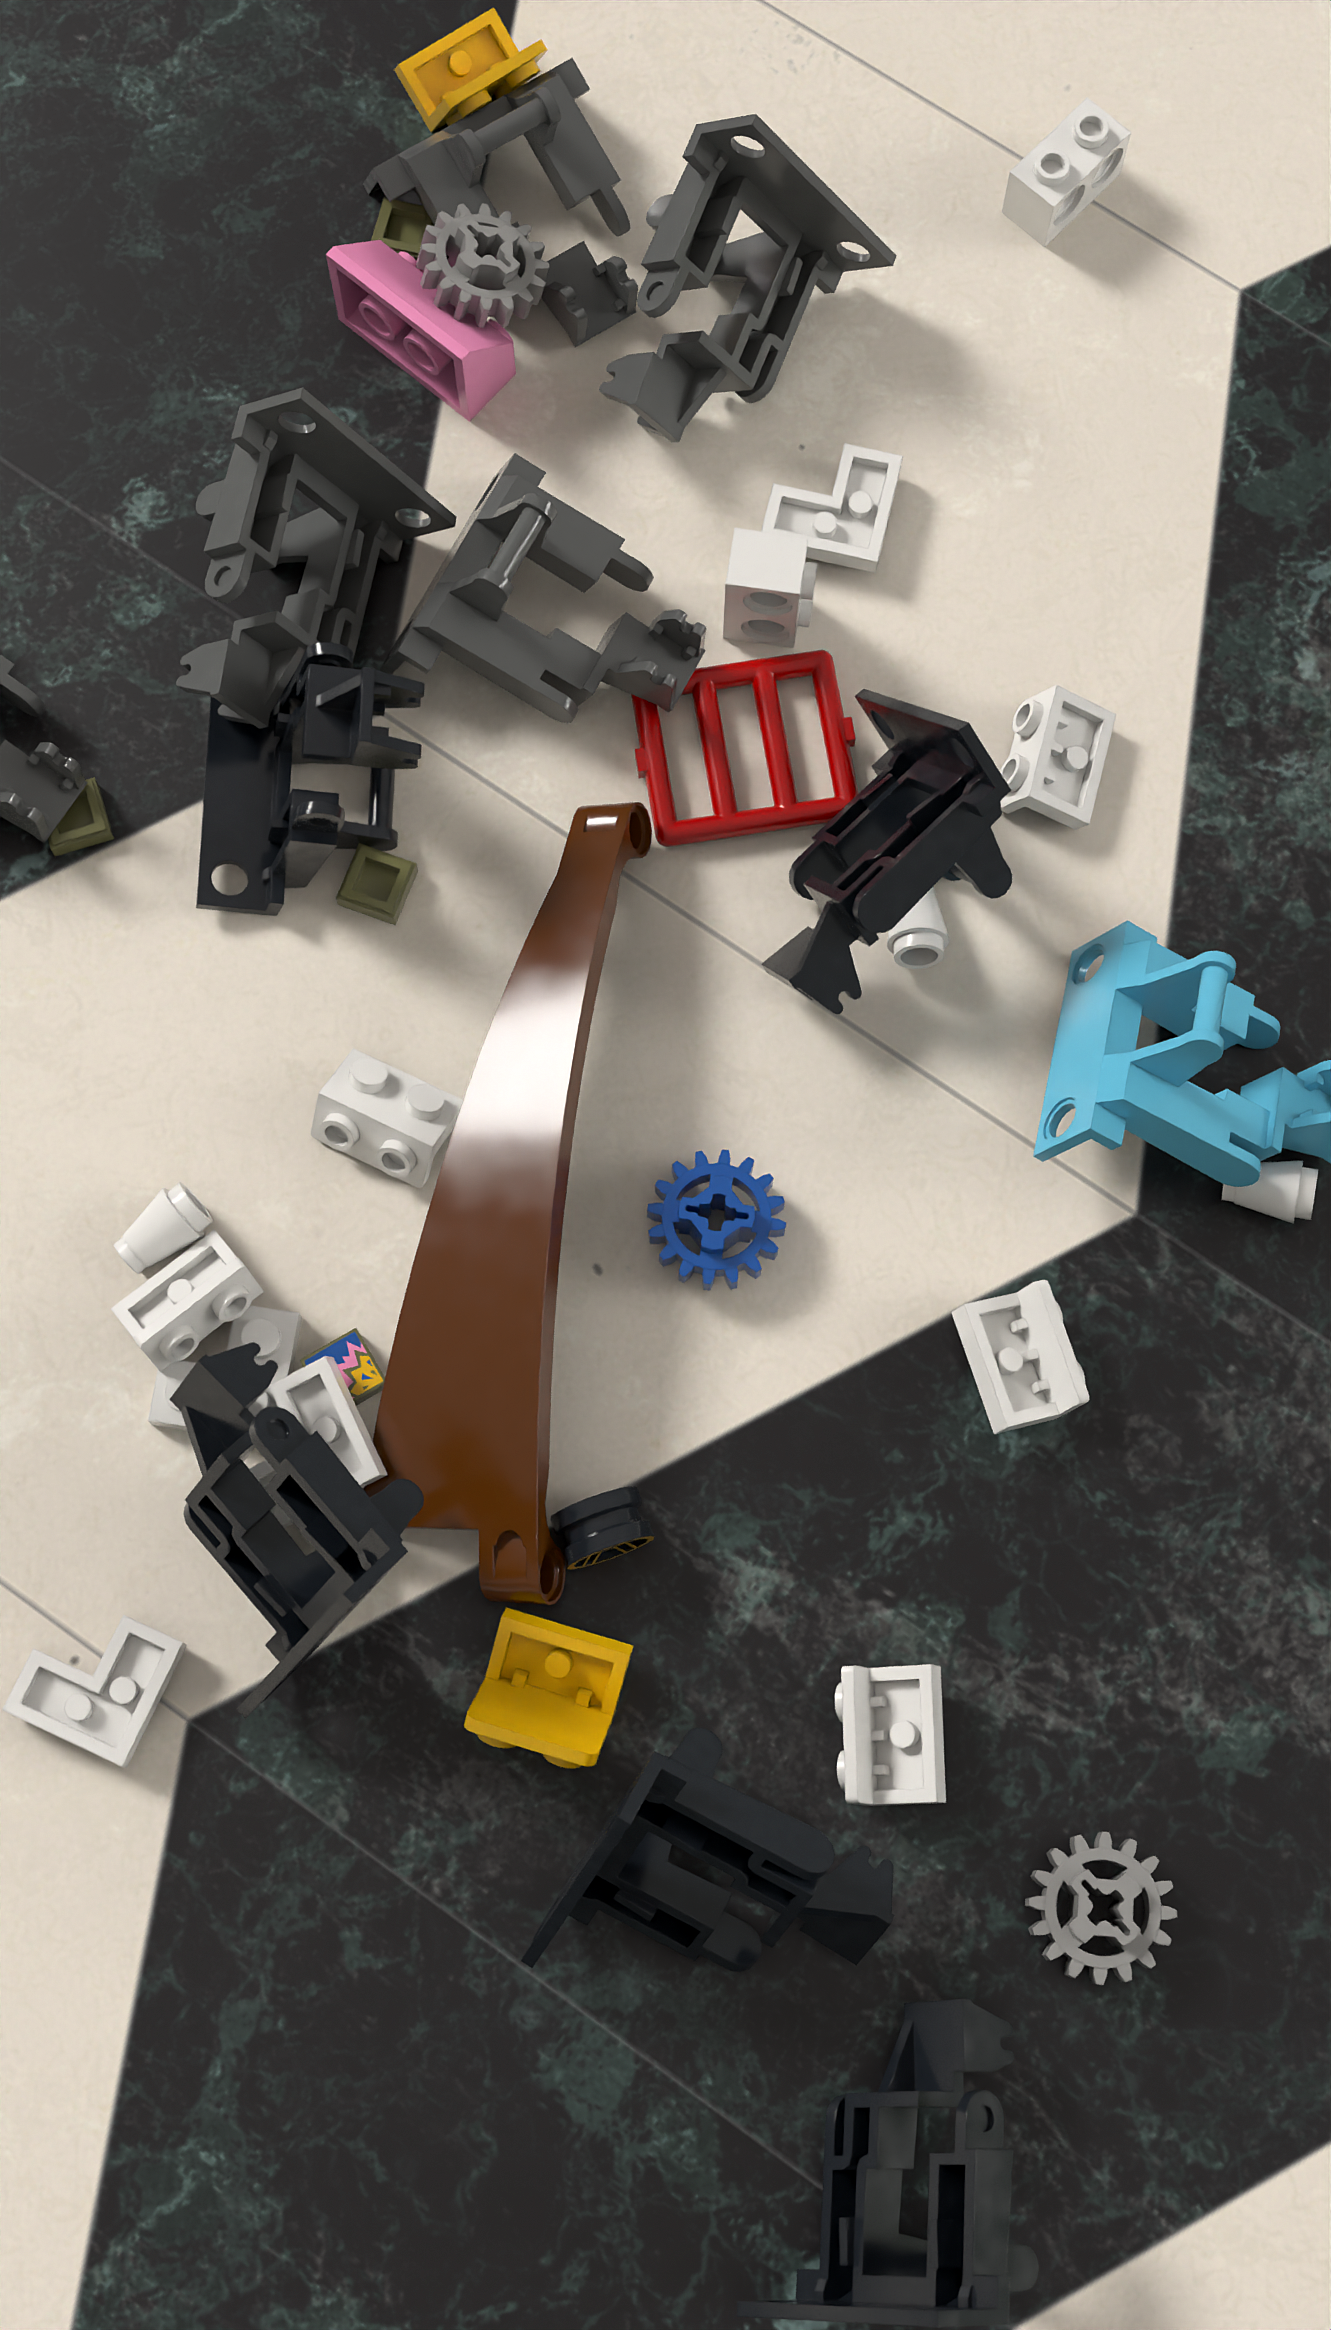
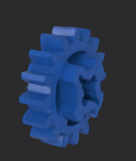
[647,1149,786,1291]

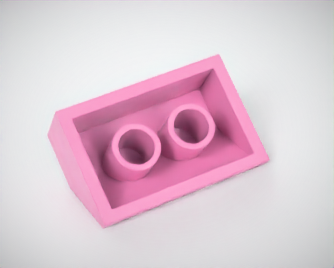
[326,240,516,422]

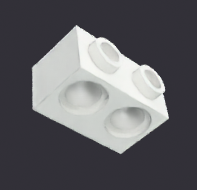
[1002,97,1131,247]
[723,528,818,648]

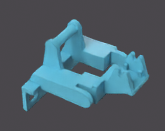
[1033,920,1331,1187]

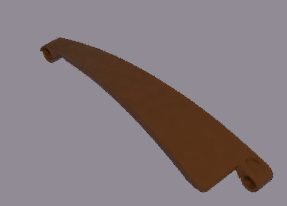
[364,802,652,1605]

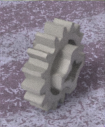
[416,203,549,328]
[1025,1832,1177,1985]

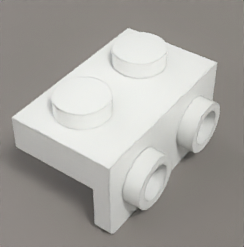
[311,1048,463,1188]
[111,1230,264,1372]
[951,1280,1089,1434]
[835,1664,946,1806]

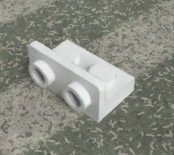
[1000,685,1116,830]

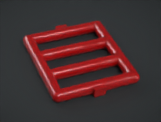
[631,650,859,847]

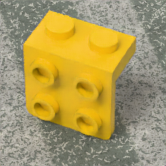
[394,7,548,132]
[464,1608,633,1768]

